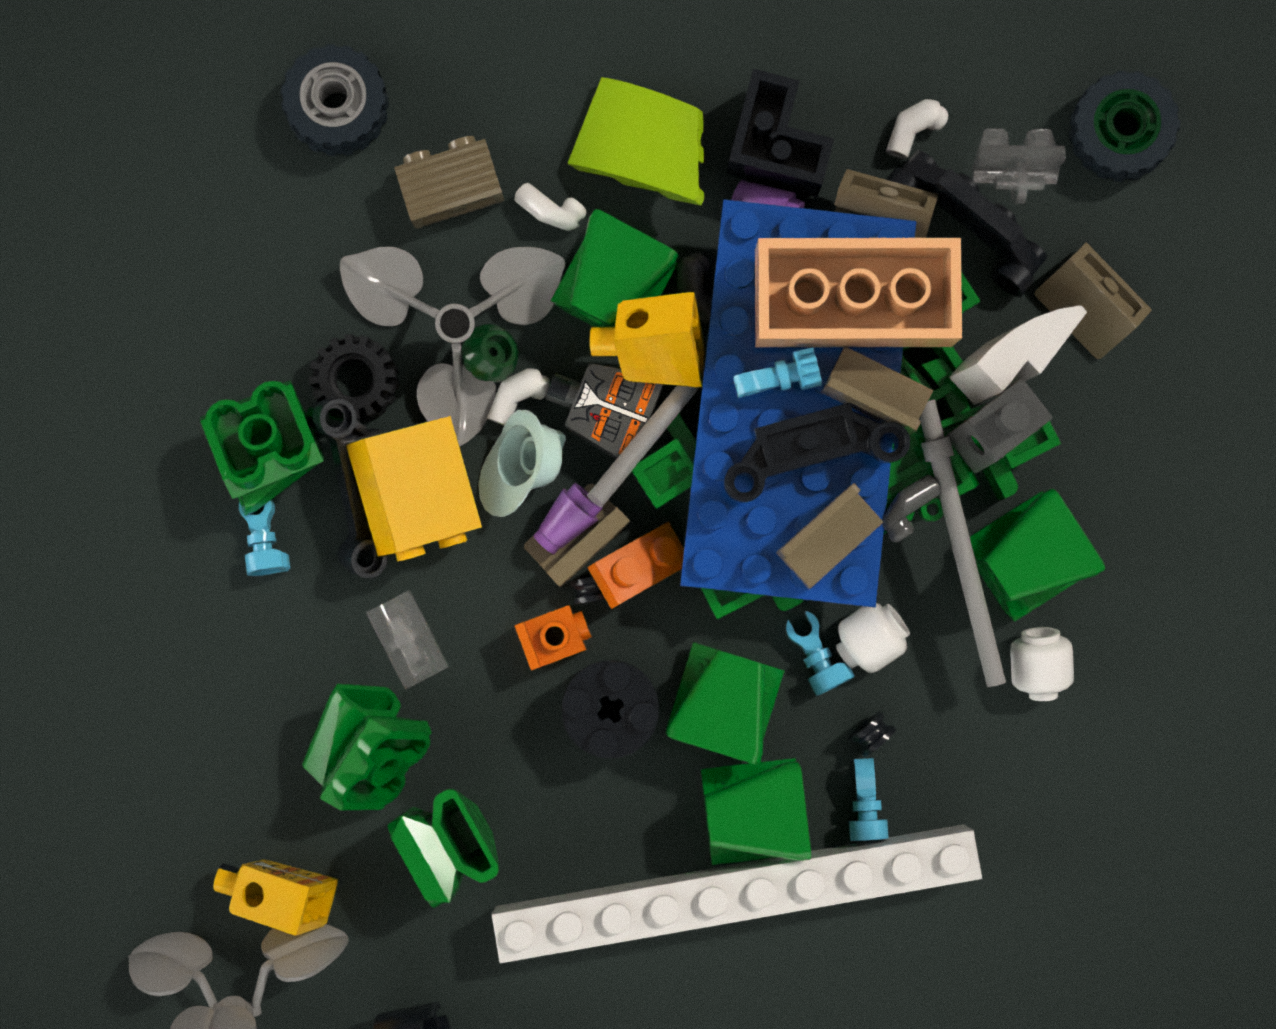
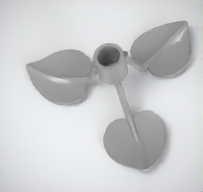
[340,246,565,447]
[128,924,349,1029]

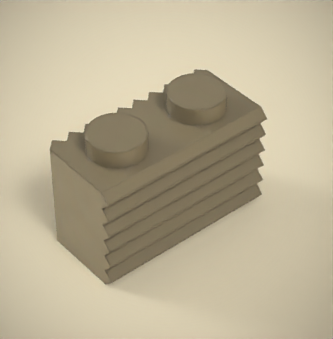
[394,136,505,229]

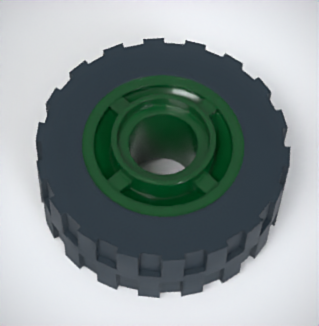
[1069,70,1181,182]

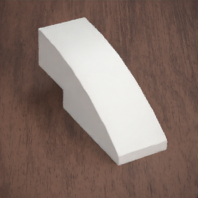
[949,305,1087,405]

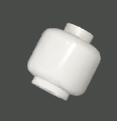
[836,603,910,673]
[1010,627,1074,701]

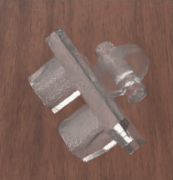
[971,128,1066,204]
[366,590,449,690]

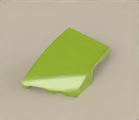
[568,77,704,206]

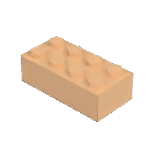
[755,238,962,347]

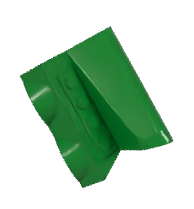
[550,209,678,327]
[200,380,325,516]
[970,489,1105,622]
[665,642,784,765]
[302,684,432,811]
[701,758,811,865]
[387,789,499,908]

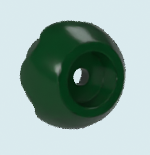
[462,324,518,383]

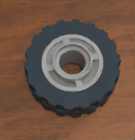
[281,44,389,156]

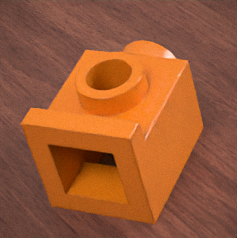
[514,605,592,670]

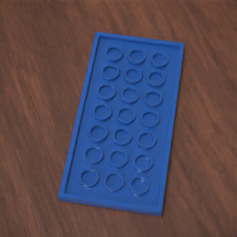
[680,199,916,608]

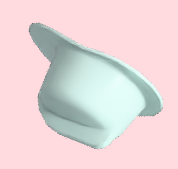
[478,410,566,517]

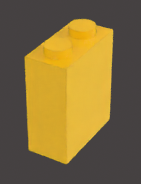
[346,416,482,562]

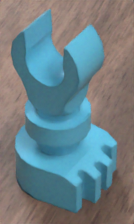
[733,347,822,398]
[239,500,291,576]
[786,611,855,696]
[849,758,889,841]

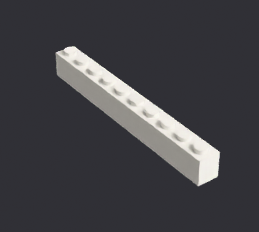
[492,824,982,963]

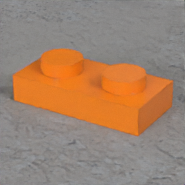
[587,522,684,609]

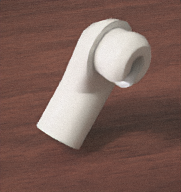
[885,99,948,159]
[514,183,586,231]
[487,368,551,426]

